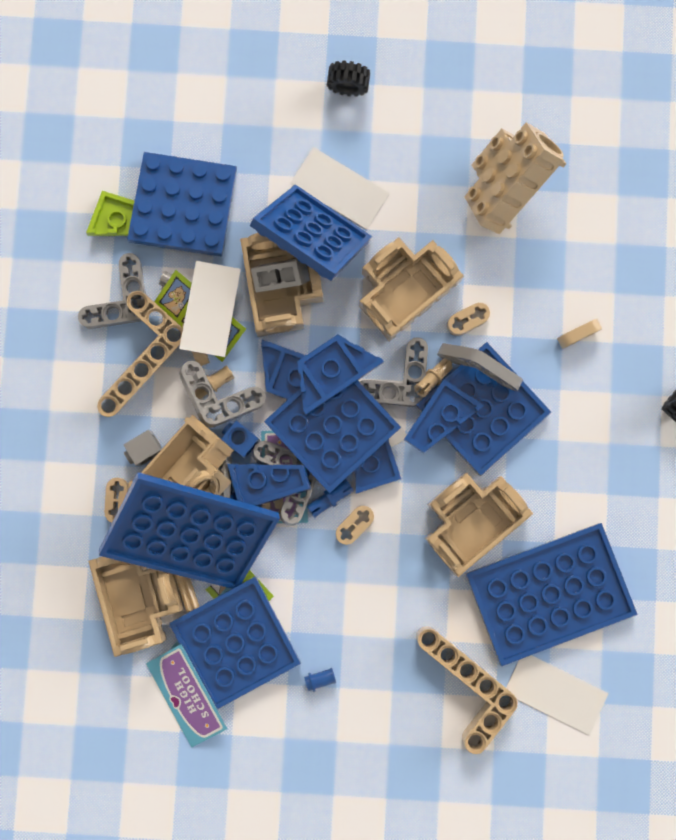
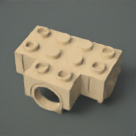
[464,122,566,234]
[240,233,324,337]
[359,237,464,342]
[128,414,234,495]
[424,473,533,577]
[88,557,184,657]

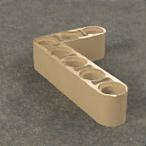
[97,291,183,417]
[416,626,518,754]

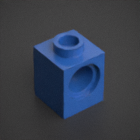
[221,420,260,459]

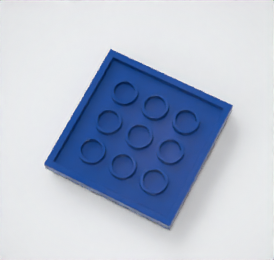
[127,152,237,257]
[250,184,372,281]
[416,342,551,476]
[264,381,401,493]
[169,576,301,709]

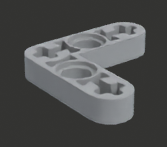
[78,253,146,329]
[360,337,428,407]
[437,343,523,391]
[179,361,266,428]
[253,441,317,526]

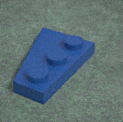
[404,379,484,453]
[356,440,401,494]
[227,464,311,506]

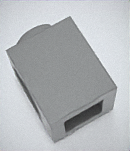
[123,430,162,466]

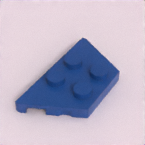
[297,334,384,415]
[261,339,306,400]

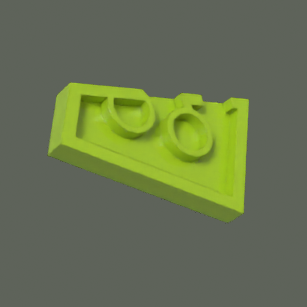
[86,190,134,236]

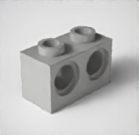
[251,258,310,293]

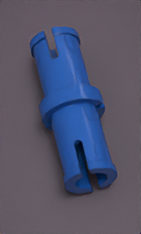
[307,479,354,518]

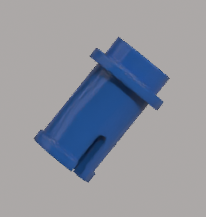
[304,668,336,692]

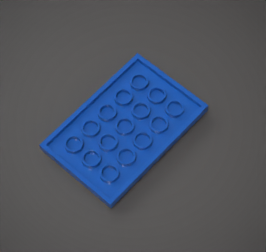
[99,472,280,589]
[465,523,638,667]

